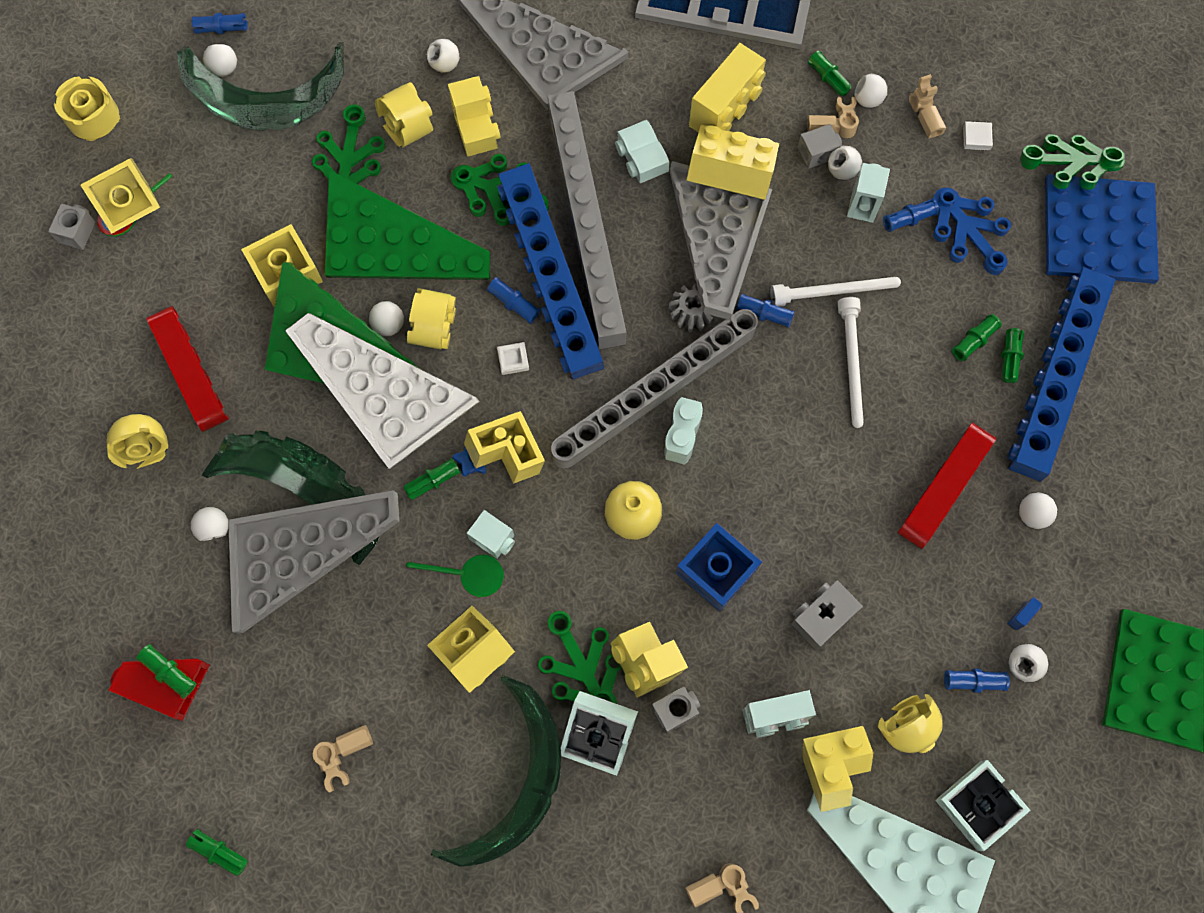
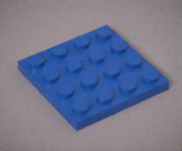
[1045,174,1159,284]

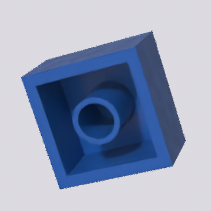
[676,523,762,612]

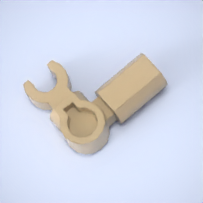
[909,74,946,139]
[807,97,859,138]
[313,725,373,792]
[685,863,759,913]

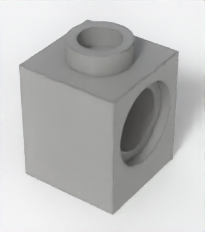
[798,124,842,169]
[48,204,96,250]
[651,686,701,734]

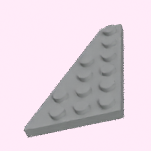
[458,0,628,110]
[670,161,772,321]
[229,491,400,634]

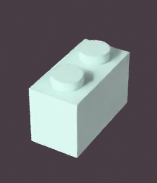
[847,163,890,223]

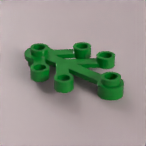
[312,104,385,188]
[1020,134,1125,190]
[451,154,549,226]
[538,611,622,704]

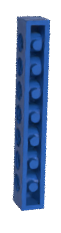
[497,163,604,379]
[1007,267,1116,482]

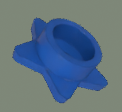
[452,447,486,477]

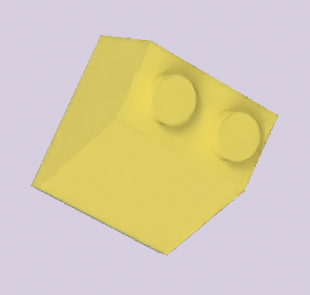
[81,158,160,234]
[427,606,515,693]

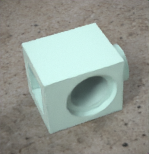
[467,510,515,559]

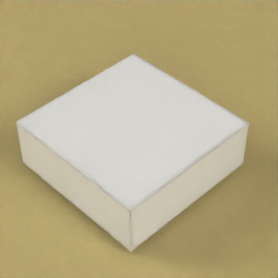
[963,121,993,150]
[497,342,529,375]

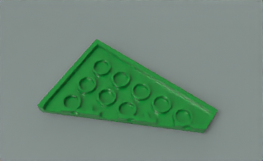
[325,172,491,280]
[264,262,424,384]

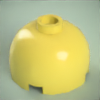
[107,414,168,469]
[605,481,662,540]
[878,694,943,753]

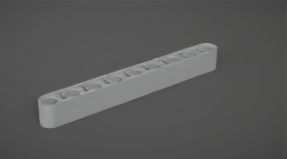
[551,309,758,468]

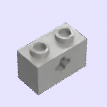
[791,580,863,650]

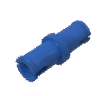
[192,13,248,34]
[883,198,939,232]
[487,277,541,324]
[736,293,795,328]
[944,668,1010,693]

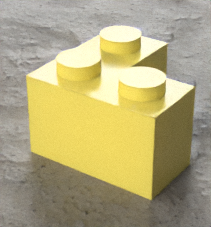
[448,76,501,157]
[464,411,545,484]
[610,622,688,698]
[802,726,873,812]

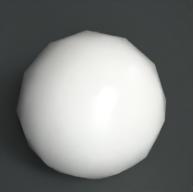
[427,39,460,73]
[203,44,237,77]
[854,73,888,108]
[828,146,862,180]
[369,301,404,336]
[1019,492,1057,529]
[191,507,229,541]
[1009,644,1048,682]

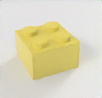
[241,224,323,307]

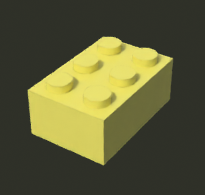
[689,43,766,133]
[686,124,779,200]

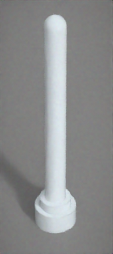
[770,277,901,307]
[838,297,863,428]

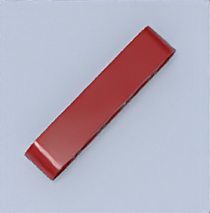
[146,306,229,432]
[897,422,997,549]

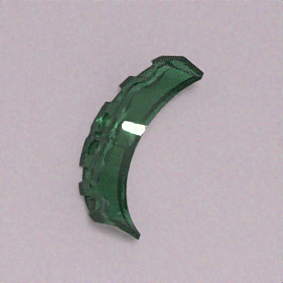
[177,42,344,131]
[201,430,379,565]
[431,675,561,867]

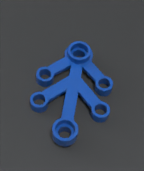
[933,187,1011,275]

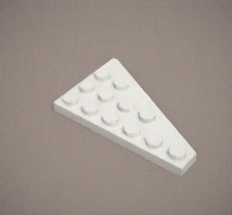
[286,313,479,469]

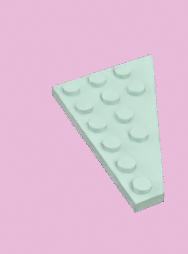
[807,793,995,913]

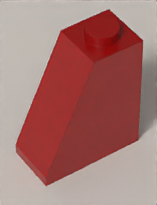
[109,659,210,721]

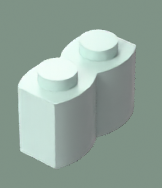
[615,120,669,183]
[664,397,703,465]

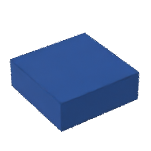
[1007,597,1042,630]

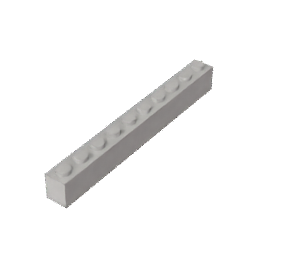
[548,91,627,349]

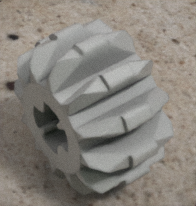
[669,284,713,333]

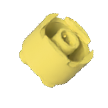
[54,76,120,141]
[375,82,433,148]
[407,288,456,350]

